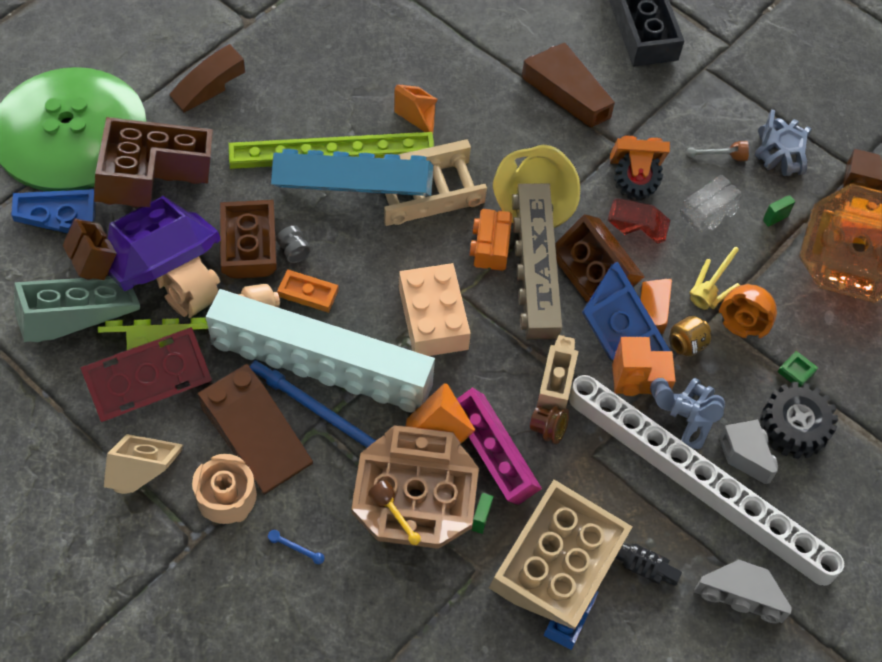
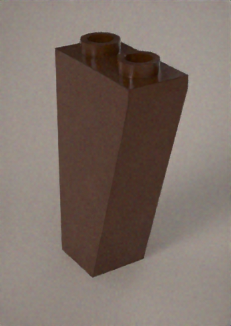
[522,42,615,128]

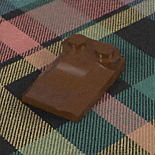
[220,200,277,279]

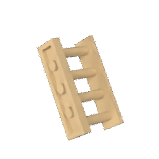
[384,139,487,226]

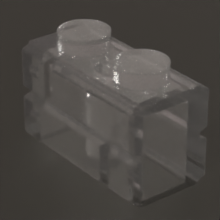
[679,175,742,233]

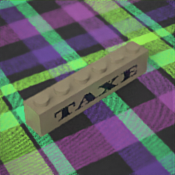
[512,183,562,340]

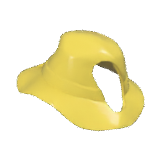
[493,145,580,228]

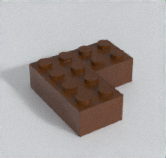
[94,117,213,208]

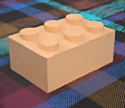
[399,263,471,356]

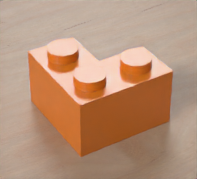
[612,337,676,396]

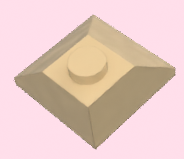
[104,434,183,494]

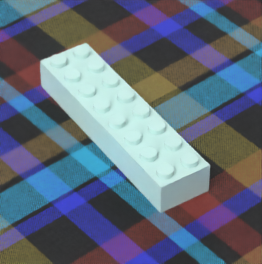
[206,289,435,412]

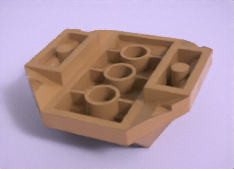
[352,425,479,549]

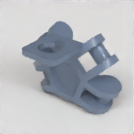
[755,110,812,176]
[650,378,725,449]

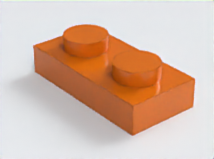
[277,269,339,313]

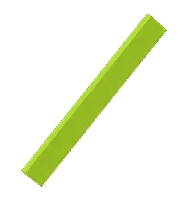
[229,132,434,169]

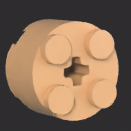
[157,256,220,318]
[192,454,256,524]

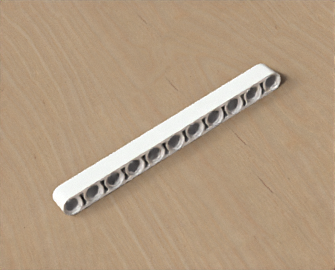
[569,375,844,586]

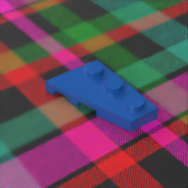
[11,189,96,233]

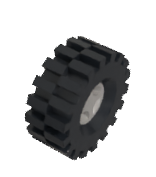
[760,382,838,459]

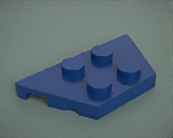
[582,262,670,360]

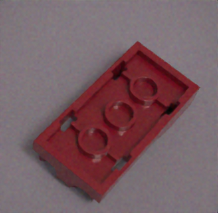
[80,327,212,422]

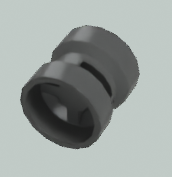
[276,225,312,263]

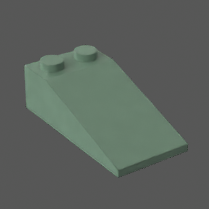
[14,276,140,342]

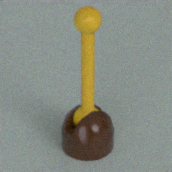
[368,480,421,545]

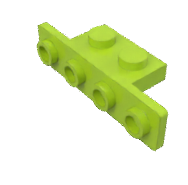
[98,318,208,350]

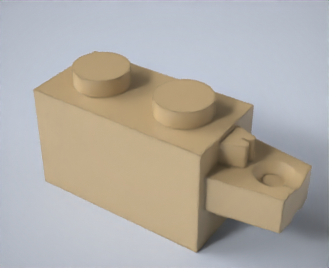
[537,335,578,410]

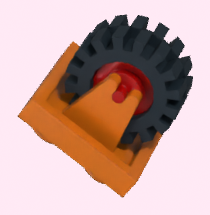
[610,136,670,200]

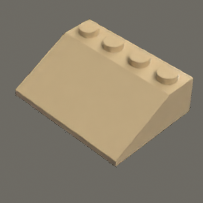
[489,480,632,629]

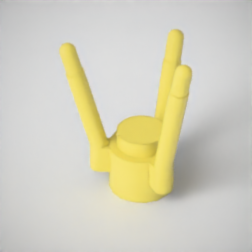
[689,247,740,310]

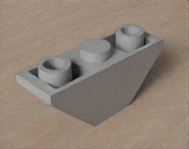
[694,560,792,623]

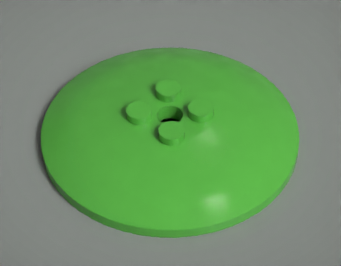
[0,67,147,192]

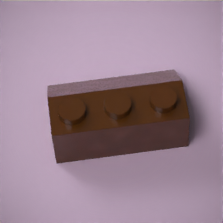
[555,214,645,303]

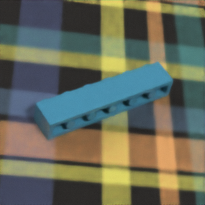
[271,149,434,196]

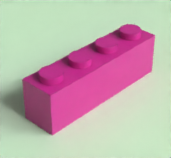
[457,388,542,505]

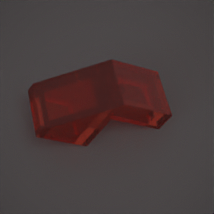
[608,198,671,244]

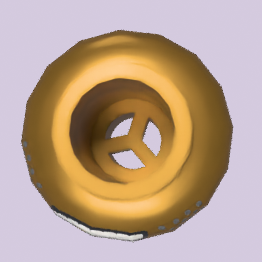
[669,316,711,357]

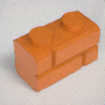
[470,209,512,271]

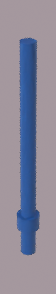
[250,360,377,448]

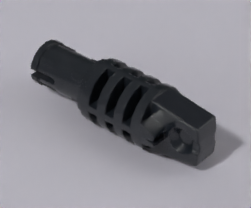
[615,543,682,586]

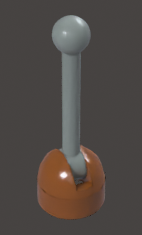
[686,141,749,161]

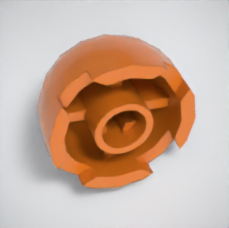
[719,284,777,338]

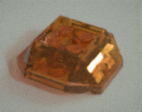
[798,184,882,303]

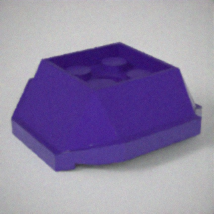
[108,196,221,291]

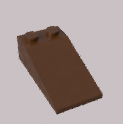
[198,364,313,495]

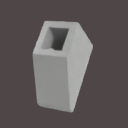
[719,419,778,484]

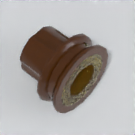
[530,406,569,444]

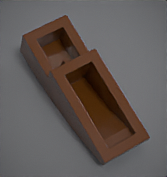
[169,44,245,113]

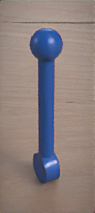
[268,530,325,565]

